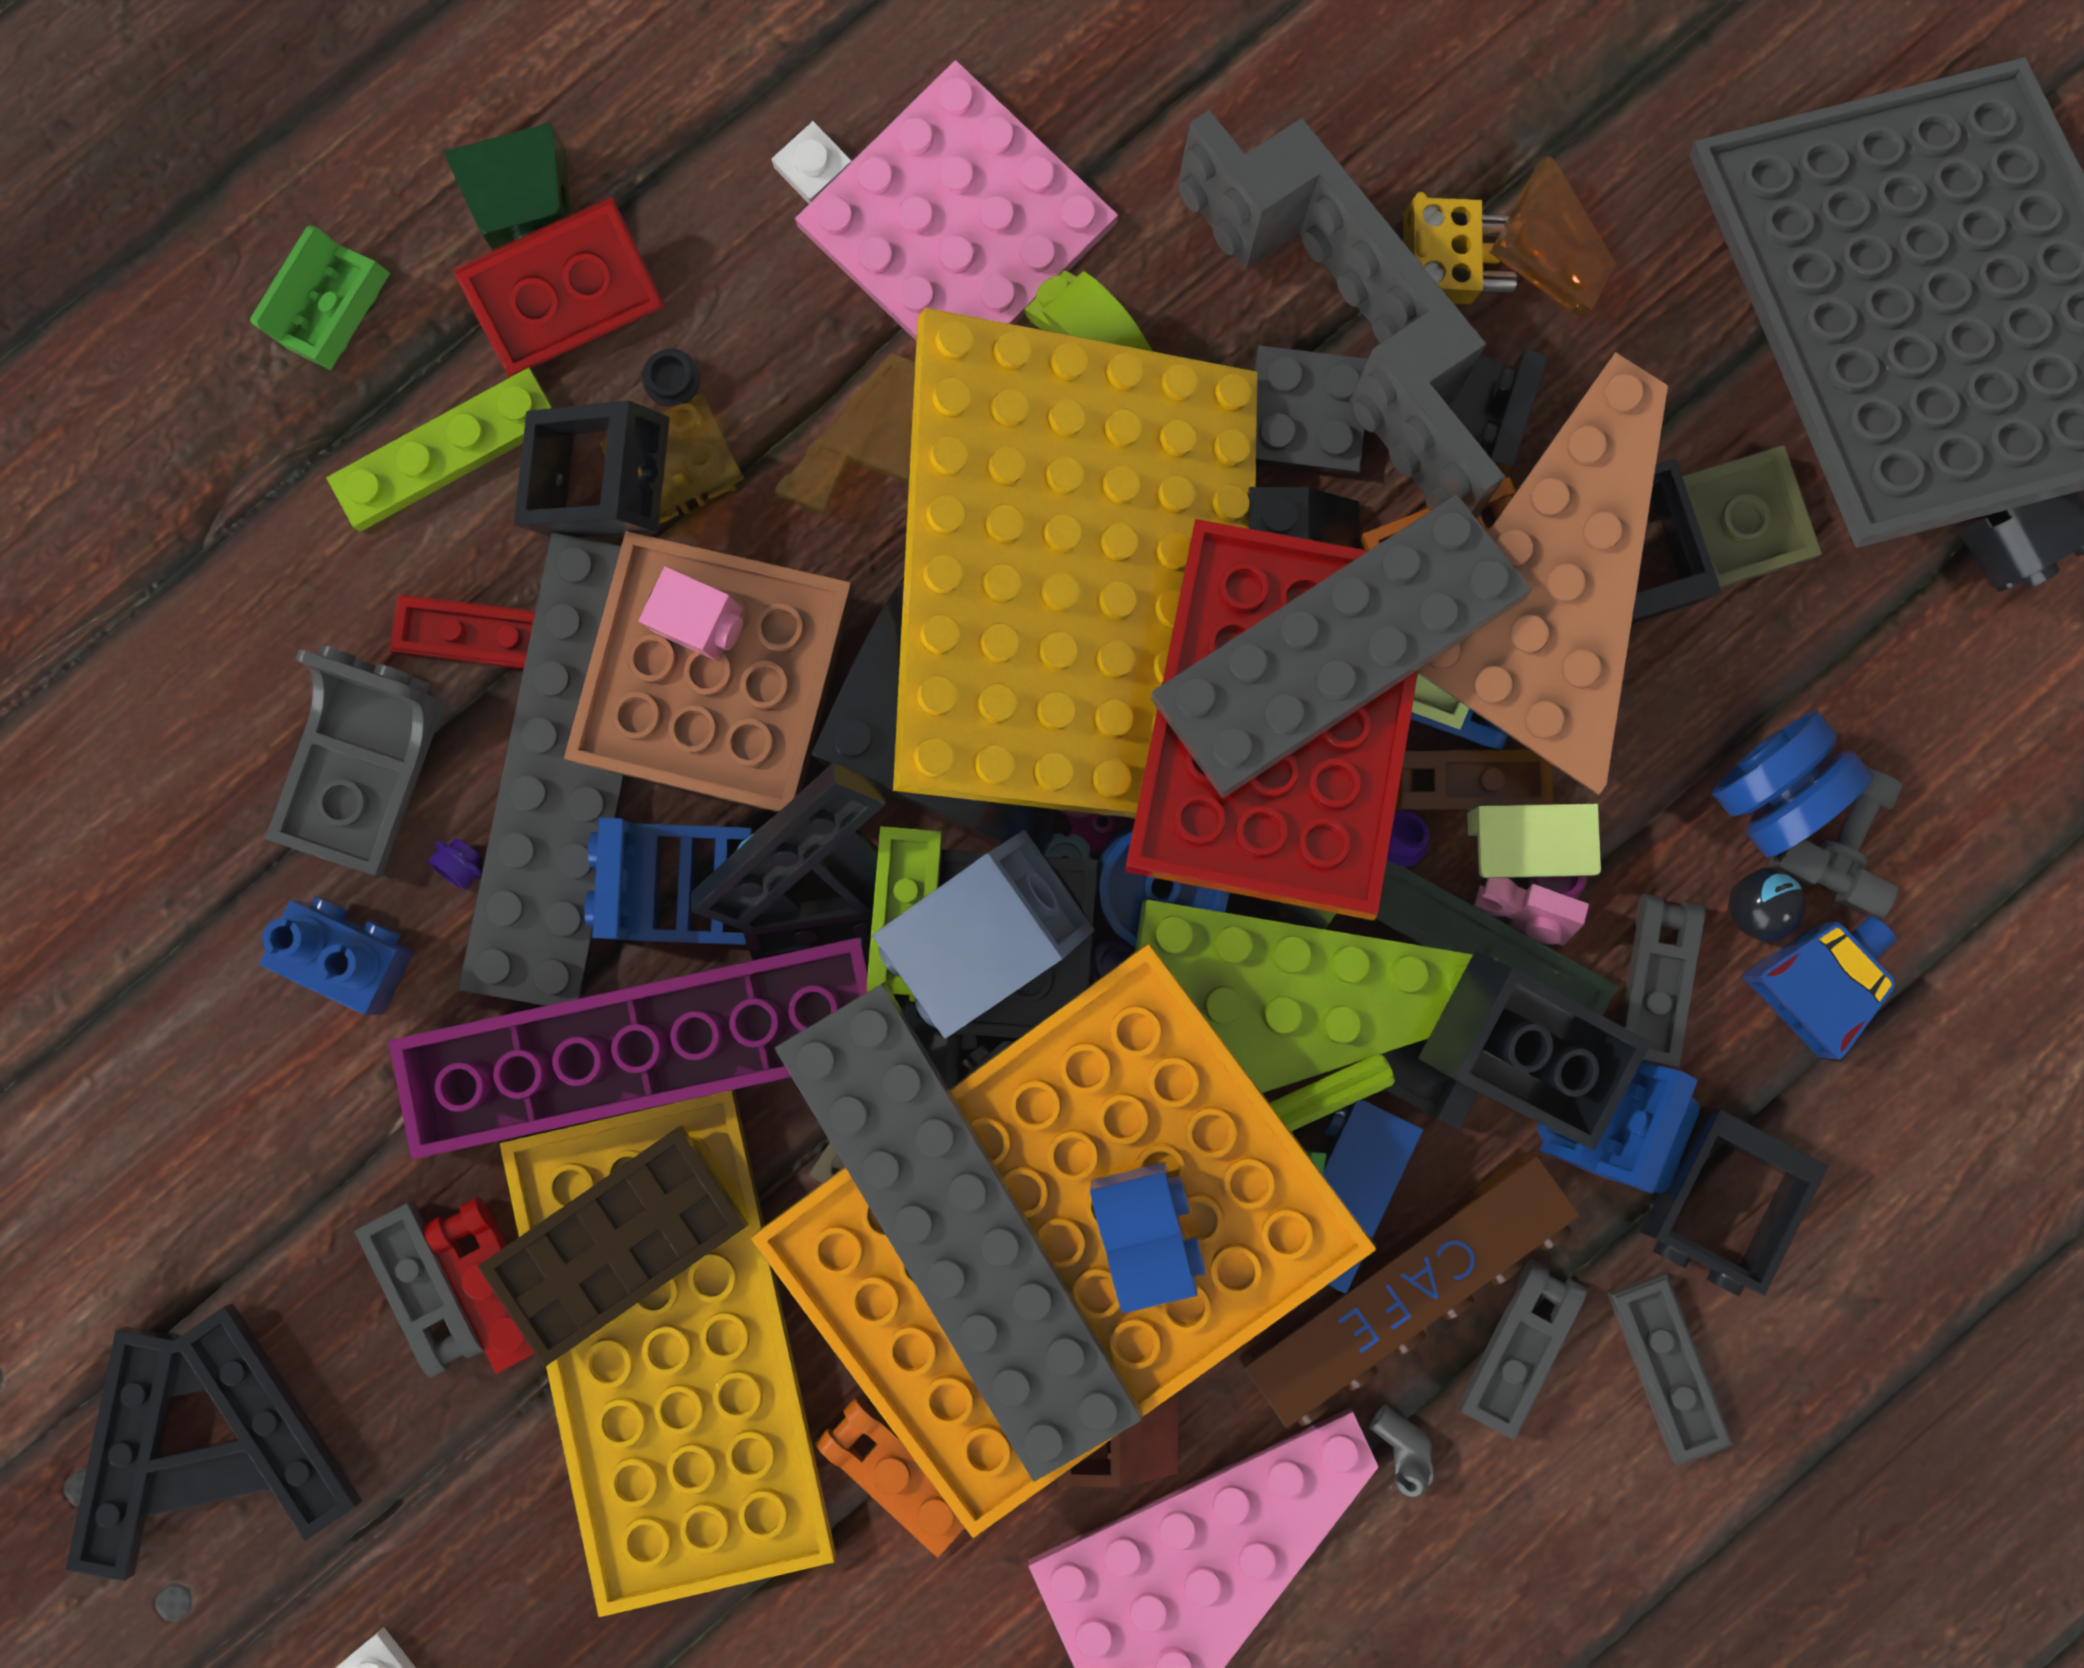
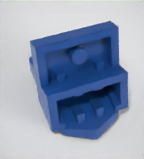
[1537,1061,1700,1194]

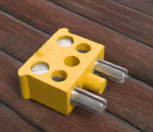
[1403,192,1517,304]

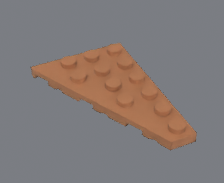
[1418,352,1668,795]

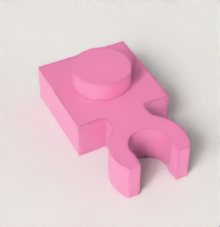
[1473,878,1589,946]

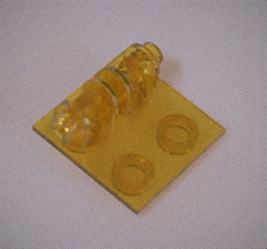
[600,393,744,524]

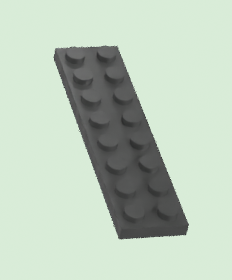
[459,532,626,1006]
[775,982,1143,1482]

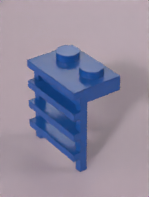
[584,818,753,945]

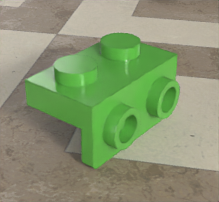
[250,225,390,371]

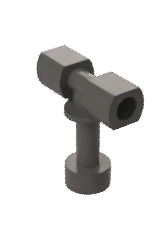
[1767,768,1903,919]

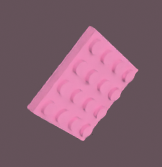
[795,60,1118,341]

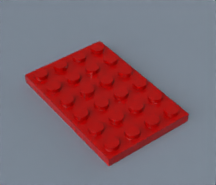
[1125,519,1418,920]

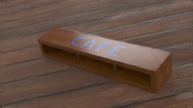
[1239,1152,1580,1428]

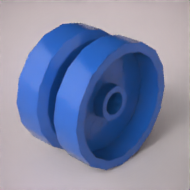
[1712,709,1874,858]
[1095,821,1230,947]

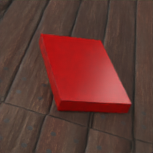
[452,196,665,378]

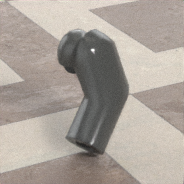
[1369,1404,1434,1497]

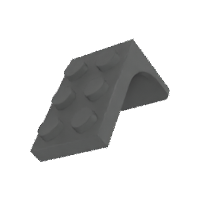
[265,644,445,877]

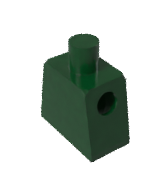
[445,123,571,250]

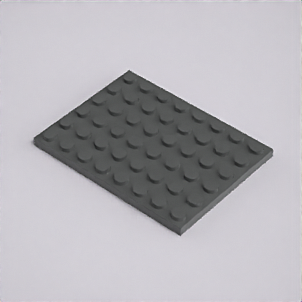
[1689,57,2084,548]

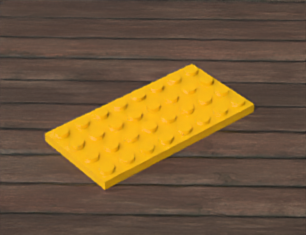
[500,1089,836,1617]

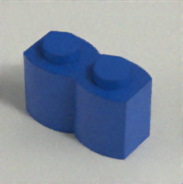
[1090,1162,1206,1314]

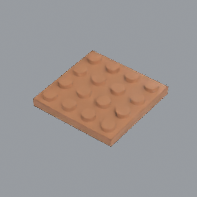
[564,531,855,812]

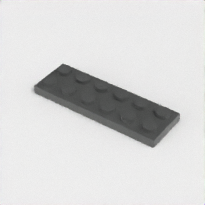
[1151,494,1532,799]

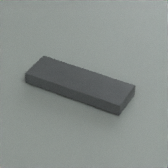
[1607,1272,1733,1466]

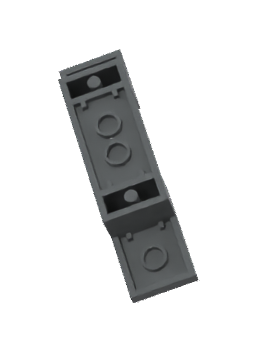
[1178,110,1505,519]

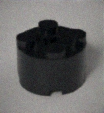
[1954,490,2084,592]

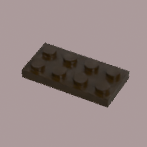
[477,1126,749,1368]

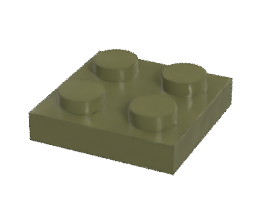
[1682,445,1822,588]

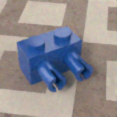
[258,896,414,1015]

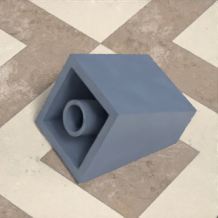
[872,830,1095,1039]

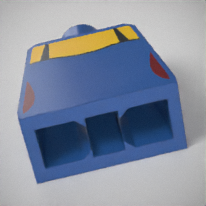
[1741,916,1897,1060]

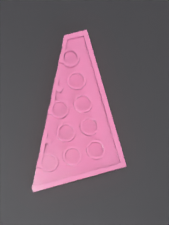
[1028,1407,1378,1668]

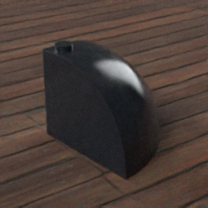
[811,577,1060,856]

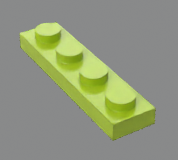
[326,368,553,532]

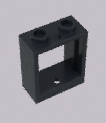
[514,400,670,537]
[1631,458,1721,625]
[1640,1106,1829,1297]

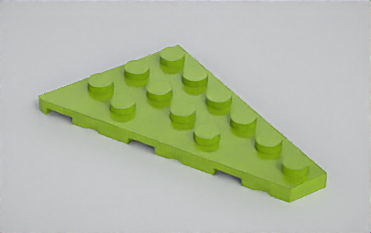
[1135,900,1497,1093]

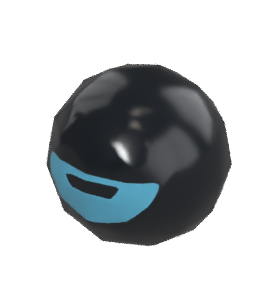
[1727,868,1807,941]

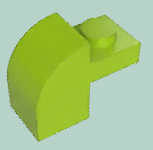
[1024,270,1153,352]

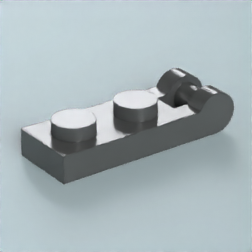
[1620,894,1705,1067]
[354,1201,484,1378]
[1456,1259,1587,1440]

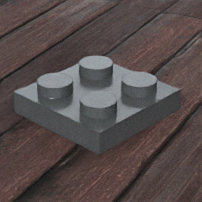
[1254,345,1368,477]

